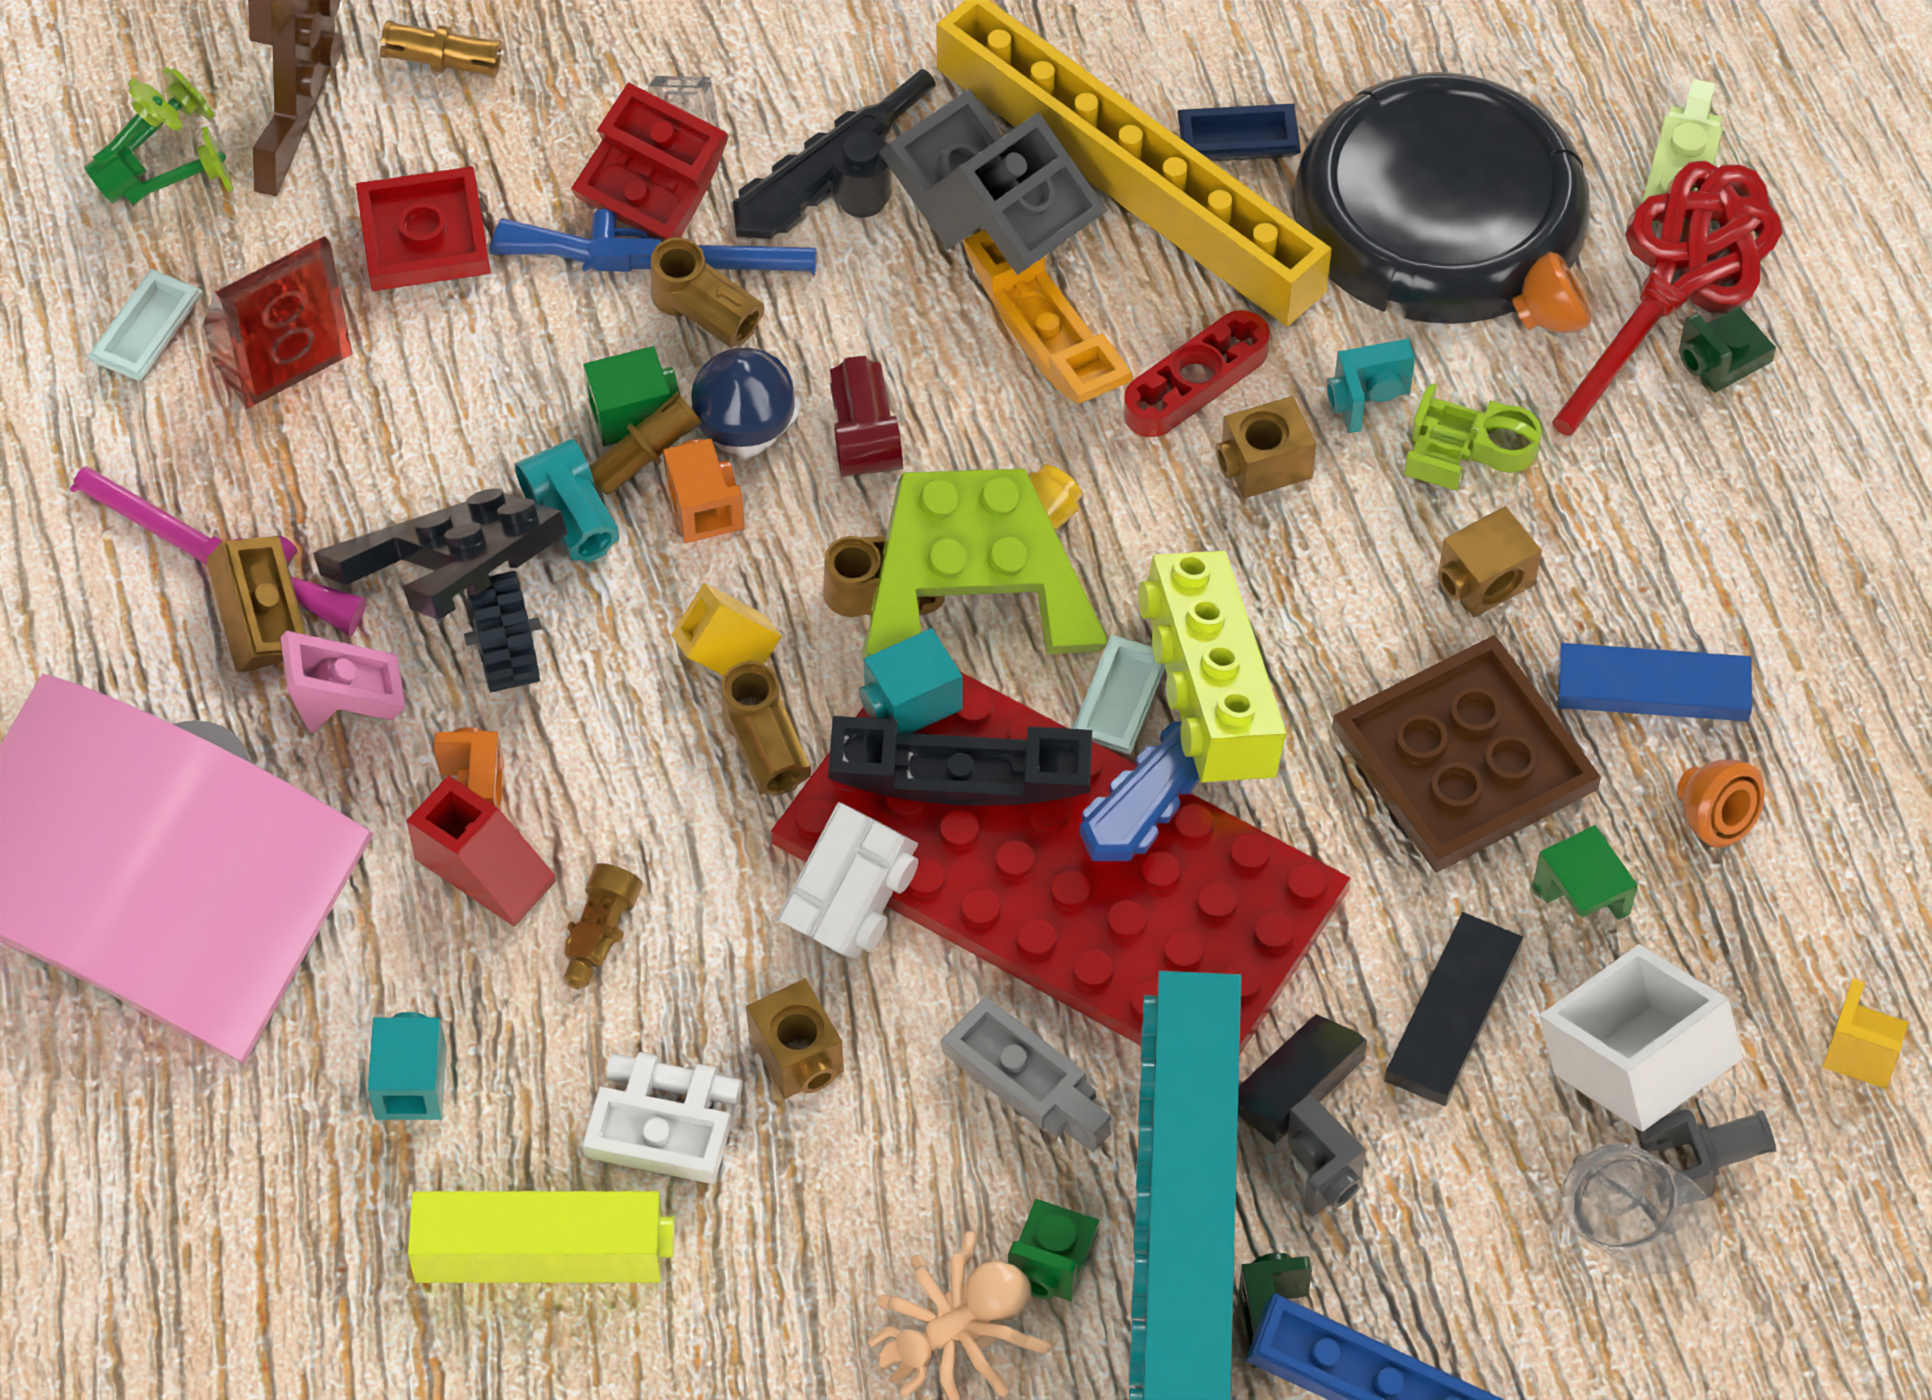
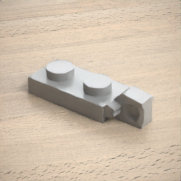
[941,996,1111,1152]

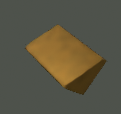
[207,536,306,672]

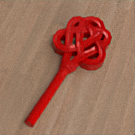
[1552,161,1782,436]

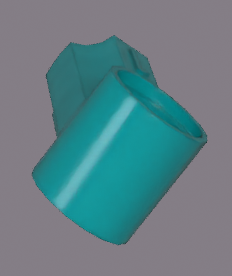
[514,438,619,563]

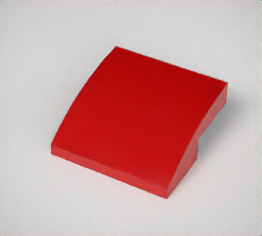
[571,82,729,242]

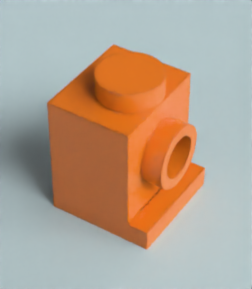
[663,438,745,544]

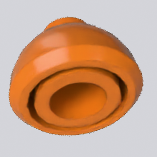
[1512,252,1592,333]
[1677,759,1765,848]

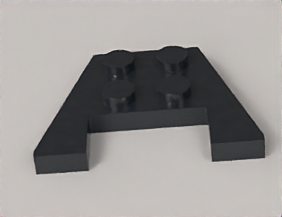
[313,488,568,620]

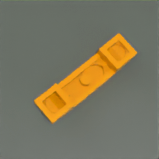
[963,230,1133,404]

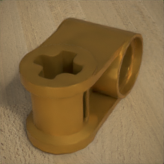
[823,536,945,617]

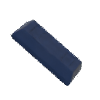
[1177,103,1301,161]

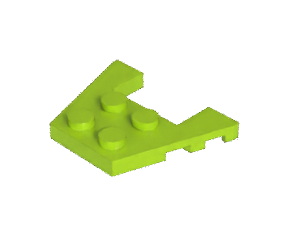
[861,468,1107,662]

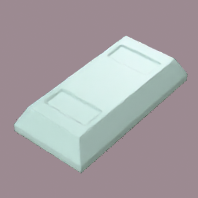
[87,269,203,382]
[1072,634,1165,757]

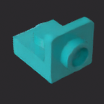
[1327,338,1415,433]

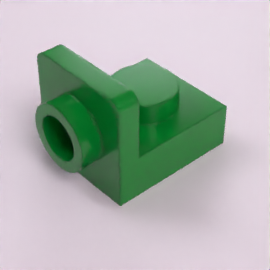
[1008,1198,1100,1302]

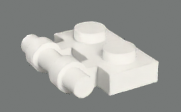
[582,1052,743,1184]

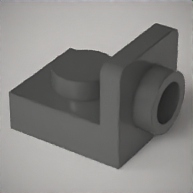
[1288,1093,1366,1216]

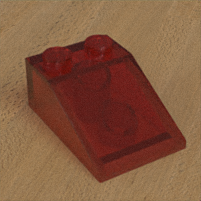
[203,236,353,409]

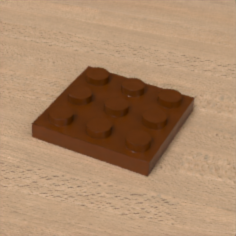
[1332,635,1601,873]

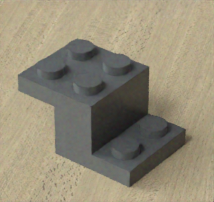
[878,89,1107,275]

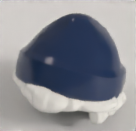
[691,347,802,460]

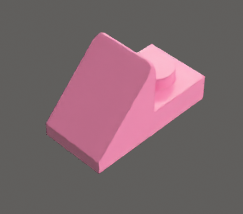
[280,631,406,733]

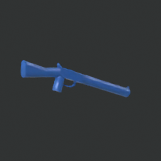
[490,209,817,275]

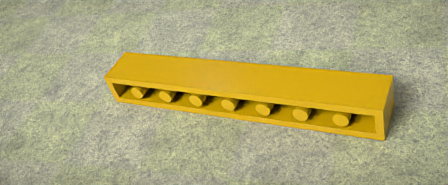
[936,0,1331,327]

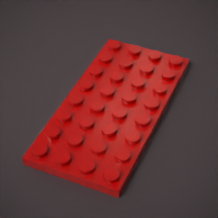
[771,671,1351,1056]

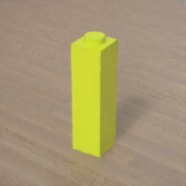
[408,1191,675,1283]

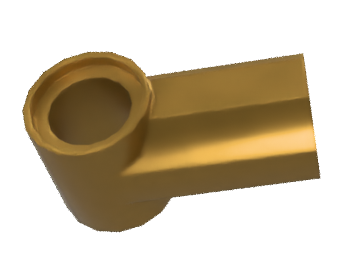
[651,237,764,348]
[721,661,811,796]

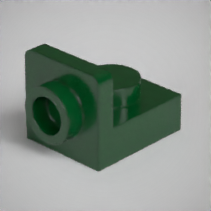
[1678,306,1776,393]
[1238,1253,1312,1368]

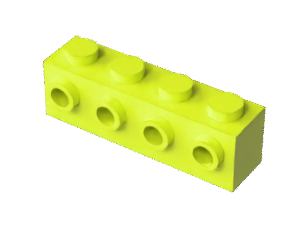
[1138,551,1287,783]

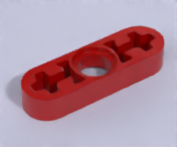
[1124,310,1270,437]

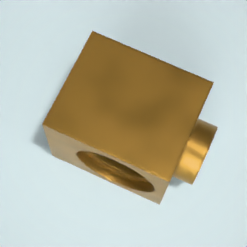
[1216,396,1316,499]
[1438,506,1542,618]
[746,978,844,1100]

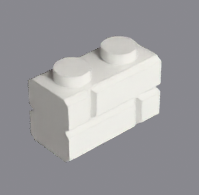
[777,802,919,959]

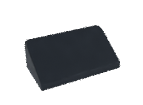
[1238,1014,1367,1145]

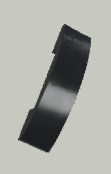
[828,716,1092,806]

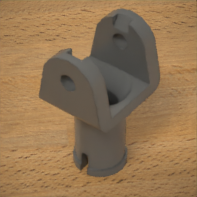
[1639,1110,1777,1205]

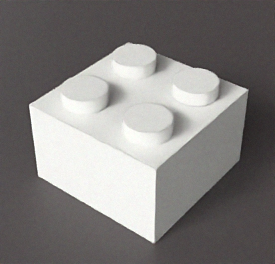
[1539,944,1743,1132]

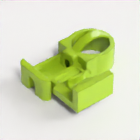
[1404,384,1542,491]

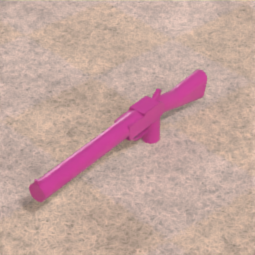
[70,466,366,637]

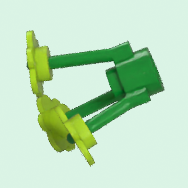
[83,67,234,206]

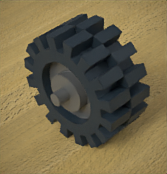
[464,570,541,693]

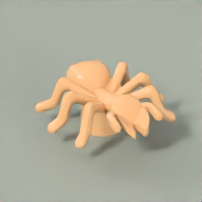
[868,1231,1051,1400]

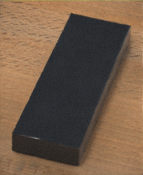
[1384,912,1523,1107]

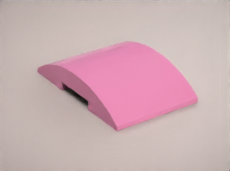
[0,673,373,1064]

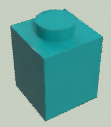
[859,628,963,733]
[367,1012,447,1120]

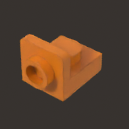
[433,727,505,810]

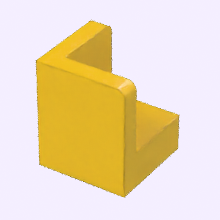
[671,583,782,676]
[1822,978,1909,1089]

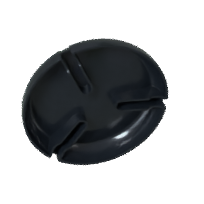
[1294,72,1590,324]

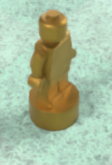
[564,863,643,990]

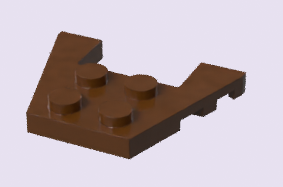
[248,0,342,196]

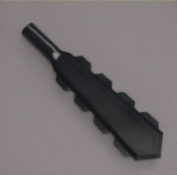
[732,69,936,239]

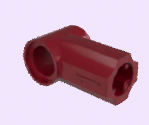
[830,356,903,477]

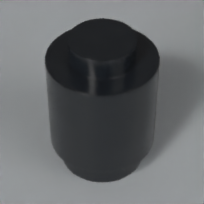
[831,131,892,218]

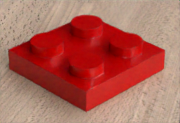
[356,166,491,292]

